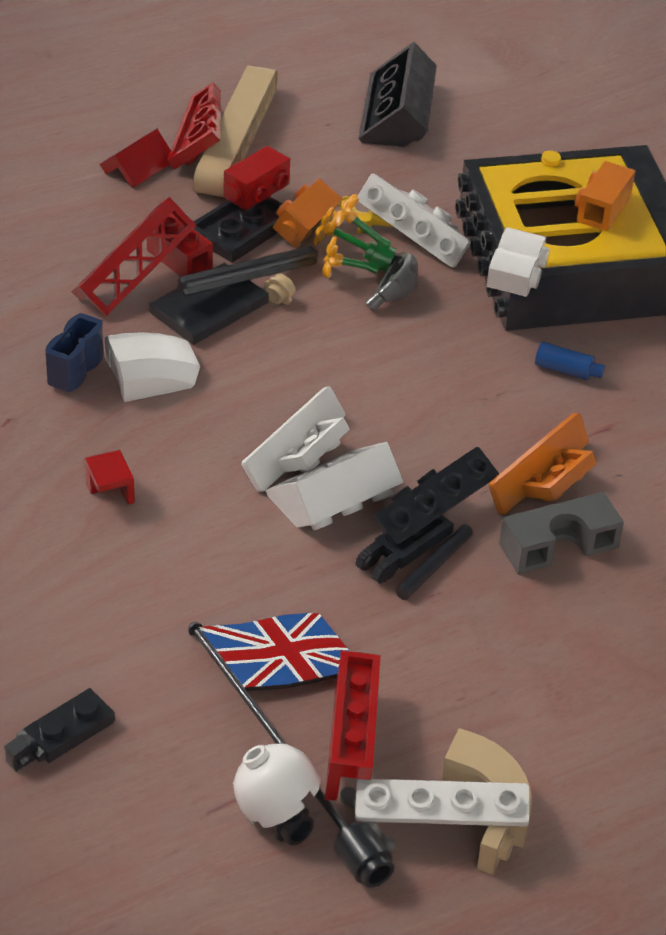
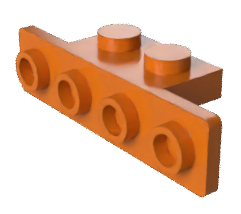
[489,413,597,515]

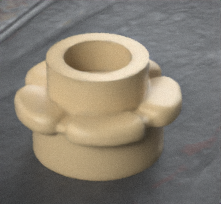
[264,274,296,305]

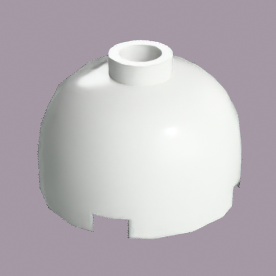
[233,743,321,828]

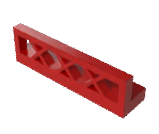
[71,197,197,317]
[324,650,381,801]

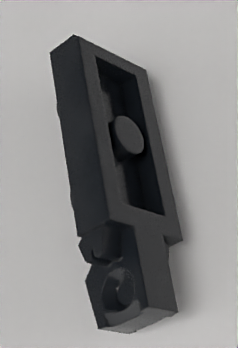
[4,688,115,772]

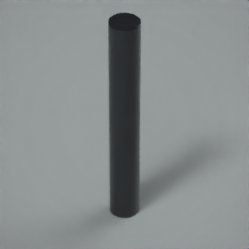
[396,524,473,600]

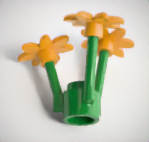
[313,194,396,279]

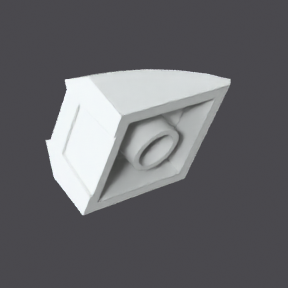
[104,332,200,402]

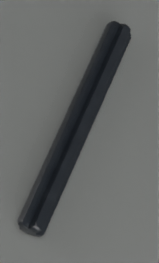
[177,246,318,296]

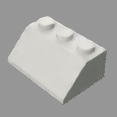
[265,442,404,530]

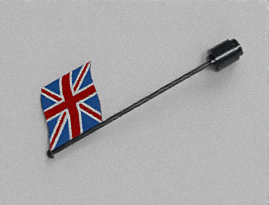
[188,613,395,888]

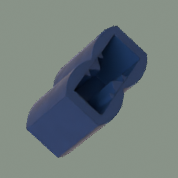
[45,313,104,392]

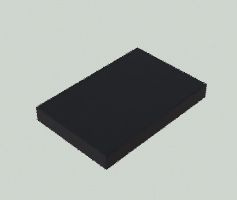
[193,196,282,263]
[149,262,269,345]

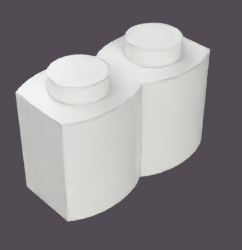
[486,227,550,297]

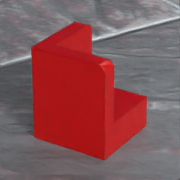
[85,449,135,505]

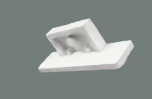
[358,173,471,267]
[241,386,350,492]
[355,779,529,826]

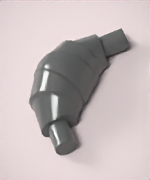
[365,252,419,312]

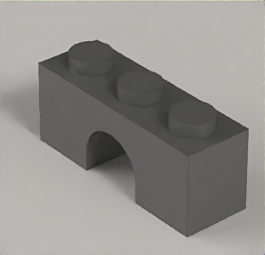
[499,492,624,574]

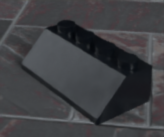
[358,42,437,147]

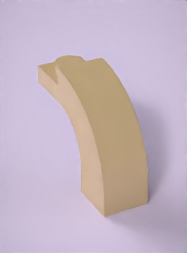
[442,728,532,875]

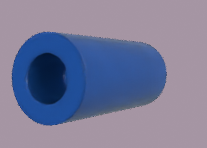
[535,341,605,380]

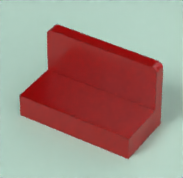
[100,128,171,188]

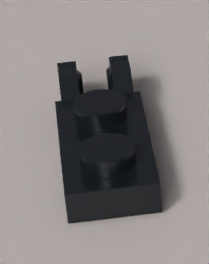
[355,515,454,584]

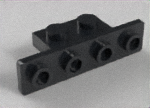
[373,447,499,546]

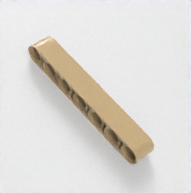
[193,65,278,197]

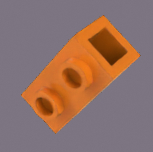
[575,161,636,231]
[272,178,343,249]

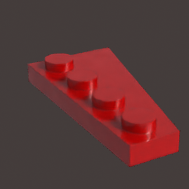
[167,82,221,170]

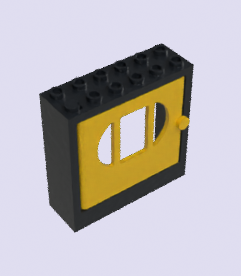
[455,145,666,331]

